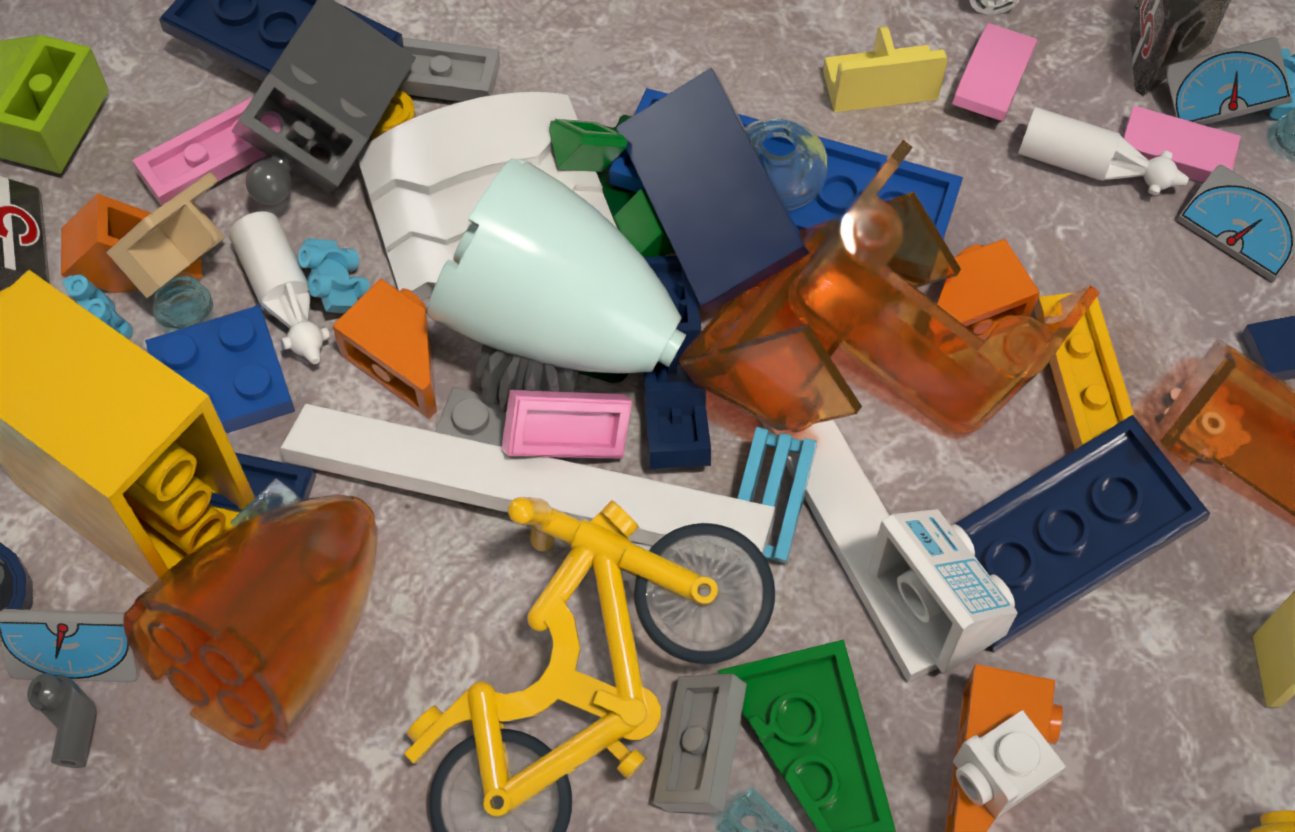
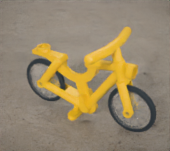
[404,497,775,832]

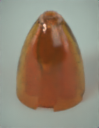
[123,494,378,750]

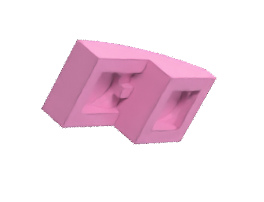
[952,23,1038,122]

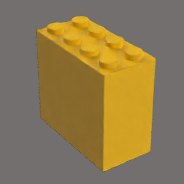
[0,270,259,608]

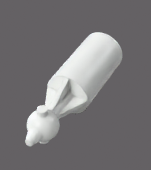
[1018,107,1189,195]
[229,211,330,364]

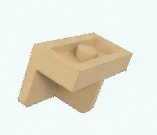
[106,172,225,298]

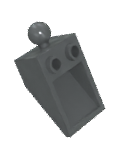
[231,0,416,205]

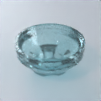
[745,118,827,211]

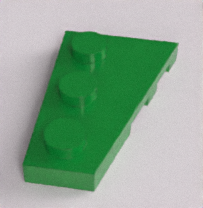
[717,639,896,832]

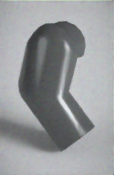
[27,673,96,768]

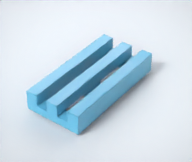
[738,427,817,564]

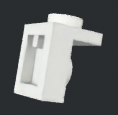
[953,710,1066,819]

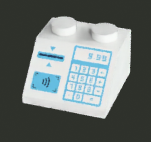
[868,509,1018,675]

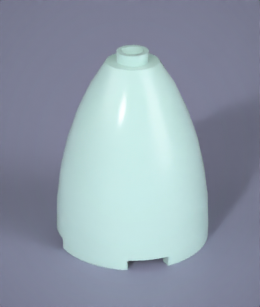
[427,158,686,374]

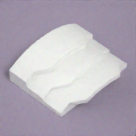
[357,92,617,299]

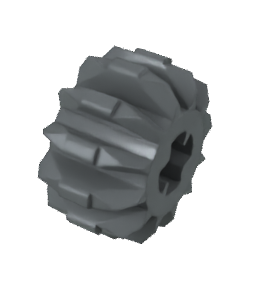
[475,345,579,412]

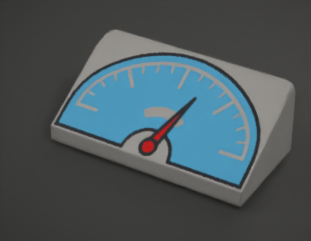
[1165,37,1292,125]
[1177,164,1295,282]
[0,609,146,682]

